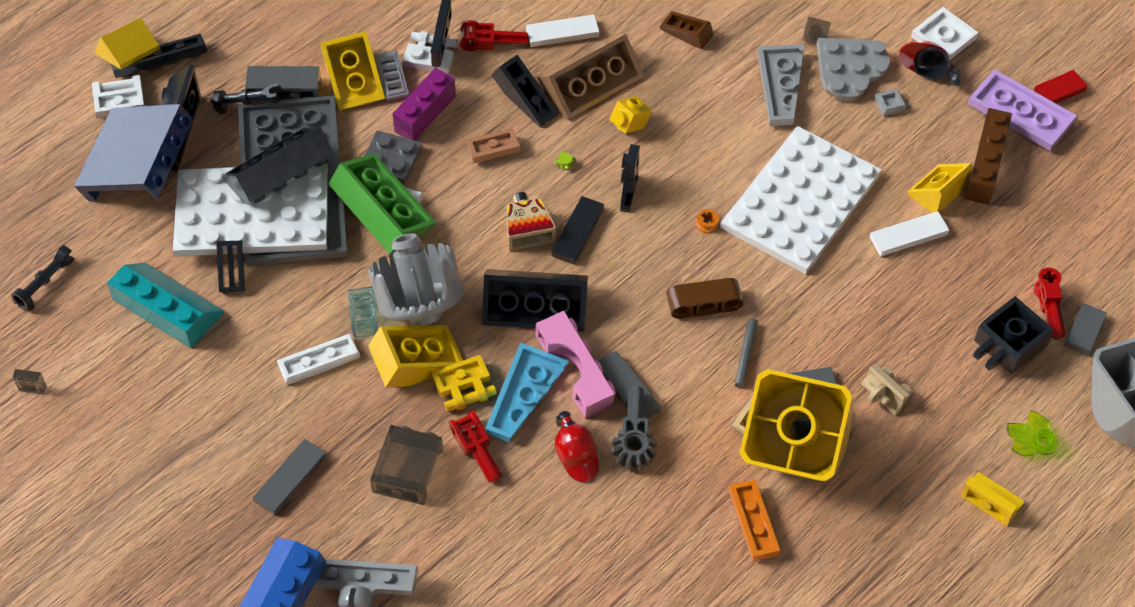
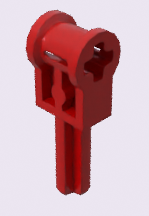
[460,20,528,52]
[1034,267,1066,340]
[448,410,502,483]

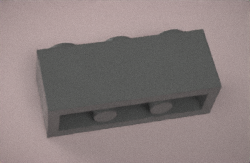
[245,66,322,103]

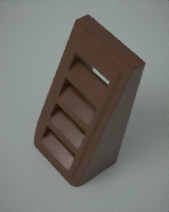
[660,11,713,49]

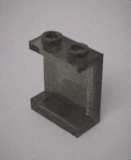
[370,425,443,505]

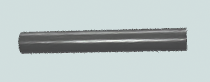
[735,318,758,389]

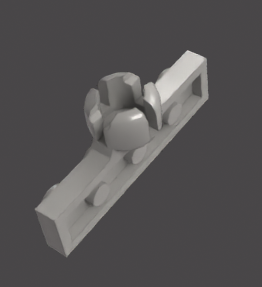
[312,559,418,607]

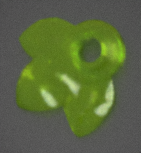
[1006,410,1058,456]

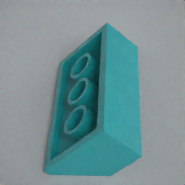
[107,262,224,348]

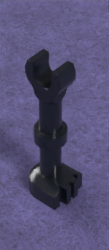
[211,83,283,114]
[11,245,74,312]

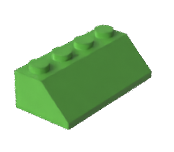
[328,153,436,254]

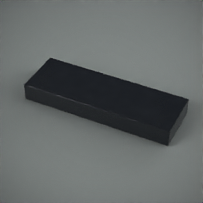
[430,0,452,67]
[551,196,604,265]

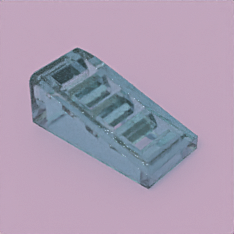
[348,286,379,338]

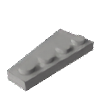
[757,44,804,126]

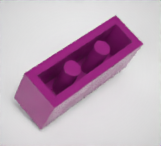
[392,67,456,141]

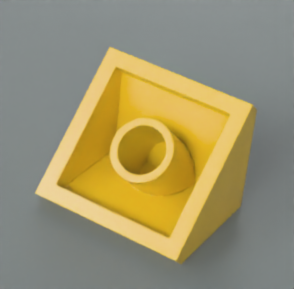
[95,17,160,69]
[907,163,973,213]

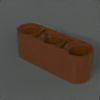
[666,278,744,319]

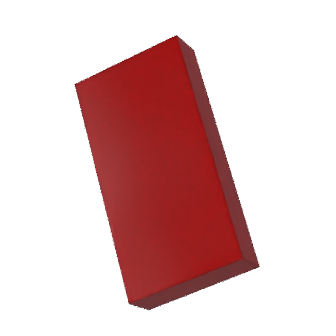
[1033,70,1088,104]

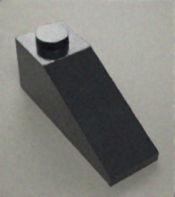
[492,55,559,127]

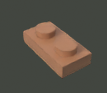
[466,128,520,164]

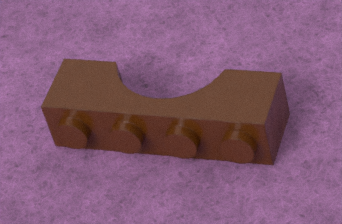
[965,108,1012,205]

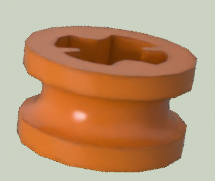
[696,209,719,233]

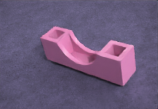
[535,311,616,419]

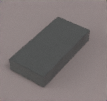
[1064,303,1107,356]

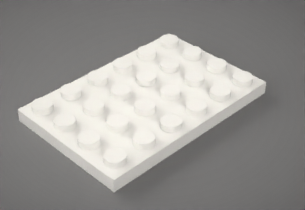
[720,126,882,275]
[173,164,328,256]

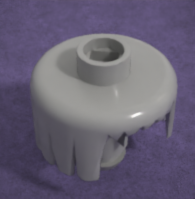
[368,234,464,326]

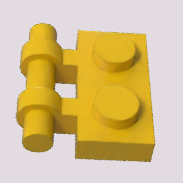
[431,355,497,412]

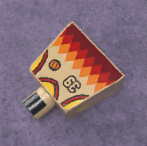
[506,192,556,251]

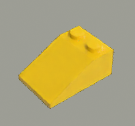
[320,31,385,111]
[368,325,463,387]

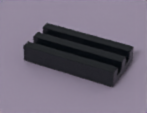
[216,240,246,292]

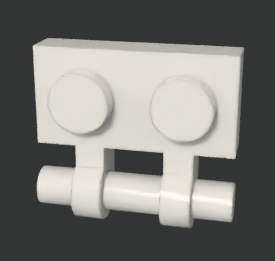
[402,31,458,74]

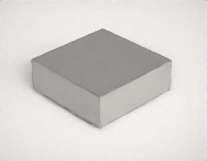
[874,89,907,117]

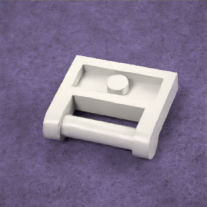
[92,75,145,118]

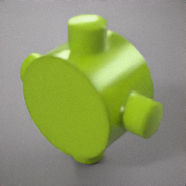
[555,152,576,171]

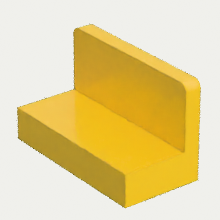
[960,472,1024,526]

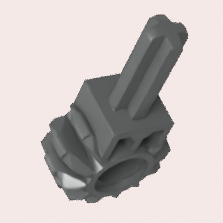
[612,385,657,471]

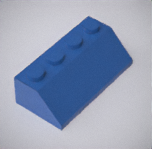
[240,538,327,607]

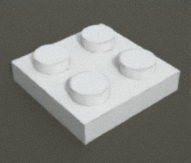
[911,7,979,61]

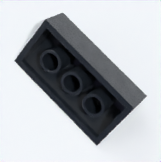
[161,65,201,171]
[221,127,334,204]
[482,269,588,332]

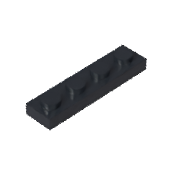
[110,33,207,78]

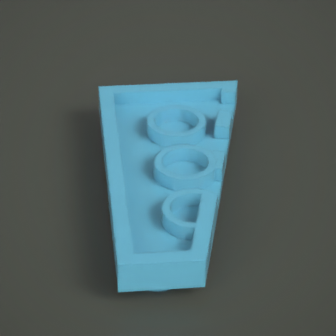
[485,342,569,443]

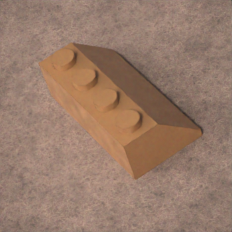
[537,34,645,120]

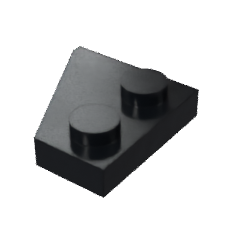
[620,144,640,213]

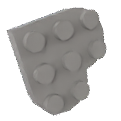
[816,38,890,102]

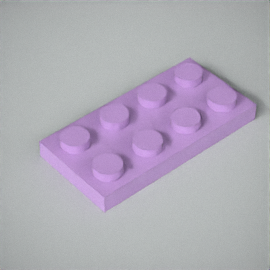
[968,69,1077,151]

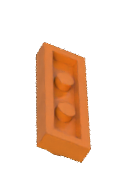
[728,479,780,561]

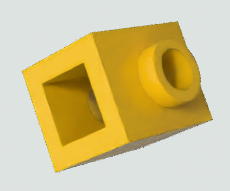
[609,96,653,134]

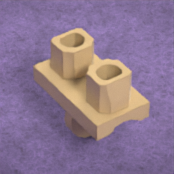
[861,364,912,415]

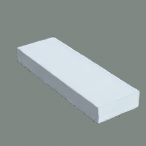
[526,15,599,48]
[870,211,949,257]
[277,334,360,385]

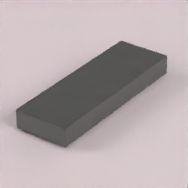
[598,351,661,419]
[253,439,326,515]

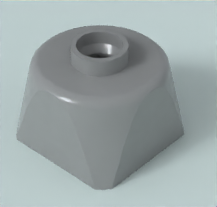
[1091,338,1135,448]

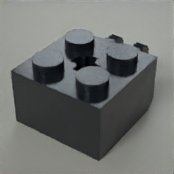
[973,296,1054,374]

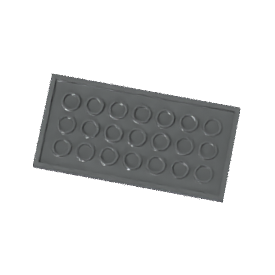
[238,95,348,267]

